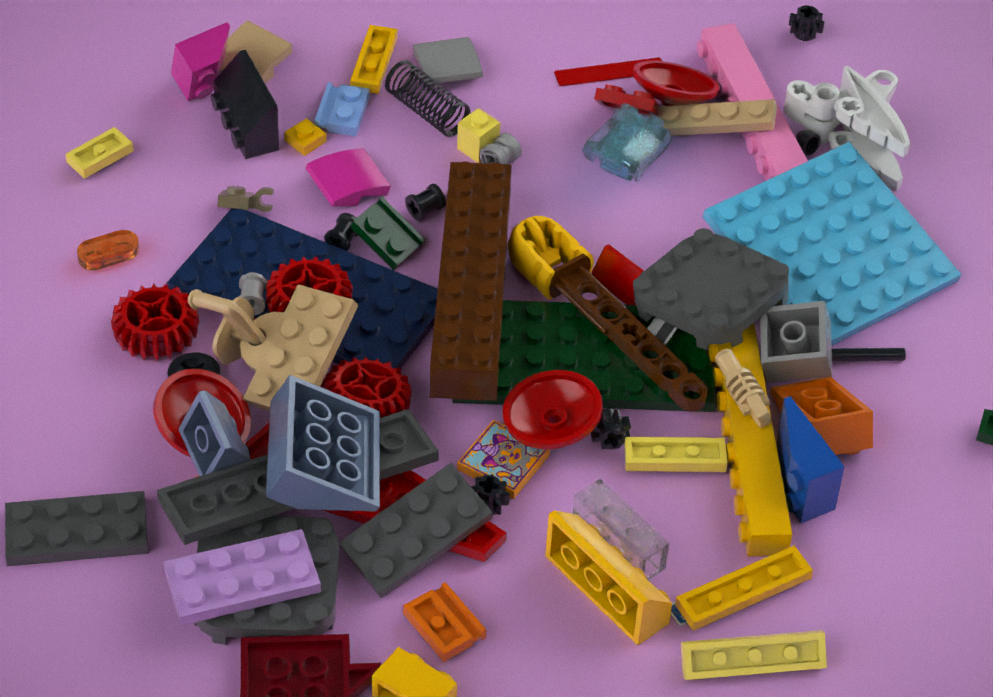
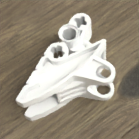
[784,66,910,192]

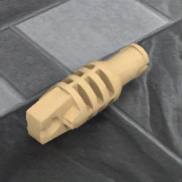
[715,349,771,428]

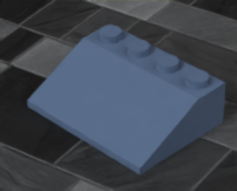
[266,375,380,511]

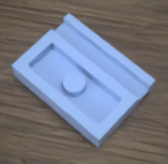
[314,82,370,136]

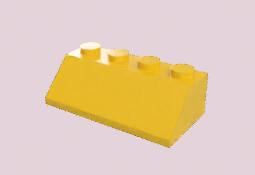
[545,510,672,645]

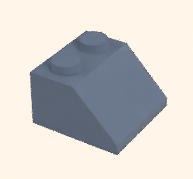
[178,391,251,476]

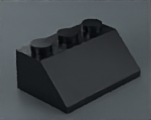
[211,50,279,159]

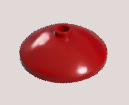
[633,61,720,106]
[153,369,251,457]
[502,370,603,449]

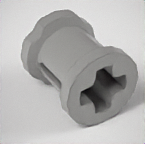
[238,272,267,315]

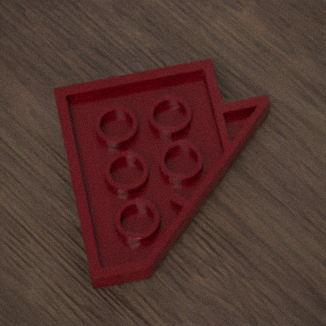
[240,634,381,697]

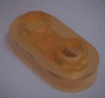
[77,230,139,270]

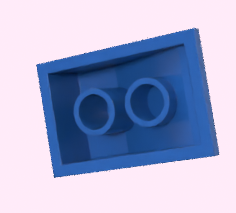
[776,396,845,523]

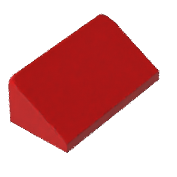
[592,244,644,306]

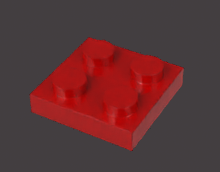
[594,84,660,117]

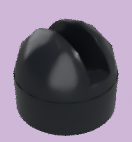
[795,130,821,156]

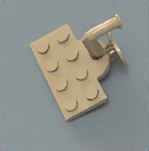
[188,285,358,411]

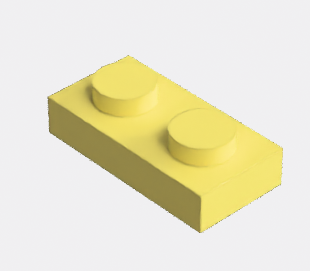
[65,127,134,179]

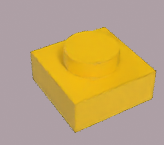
[284,119,327,156]

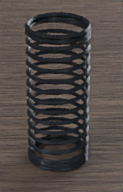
[385,60,470,137]

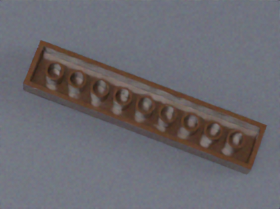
[430,161,512,401]

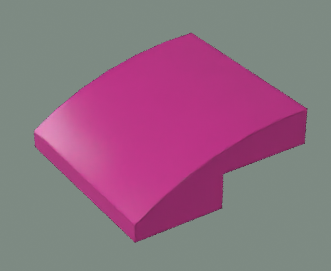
[305,148,391,207]

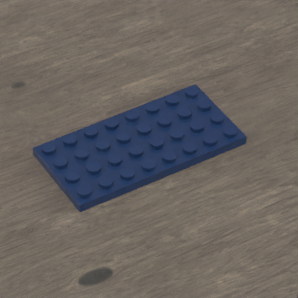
[167,208,438,369]

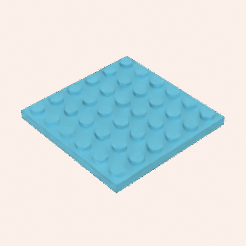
[702,142,962,345]

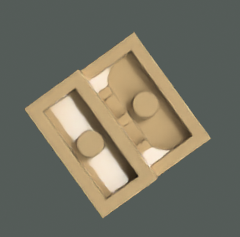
[220,20,292,84]

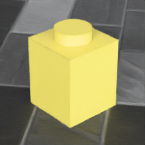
[457,108,500,163]

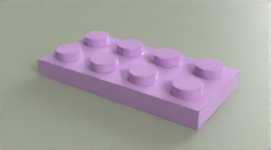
[164,529,321,625]

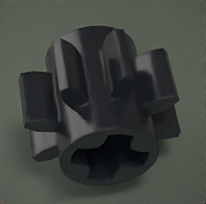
[788,5,825,41]
[590,409,631,449]
[471,474,510,515]

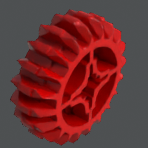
[266,256,353,313]
[111,283,200,361]
[323,356,412,418]

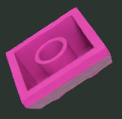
[171,22,230,101]

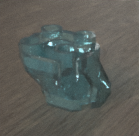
[582,103,672,182]

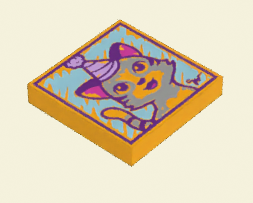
[457,420,550,499]

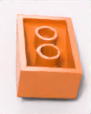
[771,377,873,455]

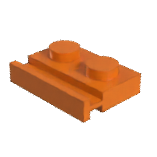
[403,582,487,662]

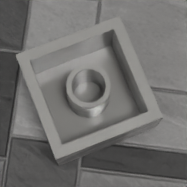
[760,301,833,383]

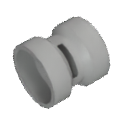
[480,133,522,164]

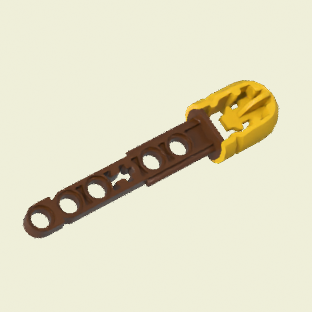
[507,216,708,412]

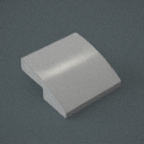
[413,37,483,84]

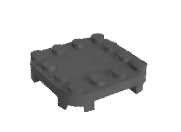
[633,228,789,350]
[195,515,339,645]

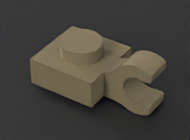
[217,186,274,212]

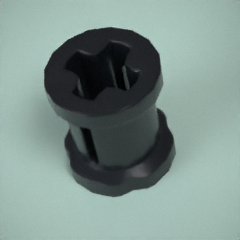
[405,183,446,221]
[324,213,358,251]

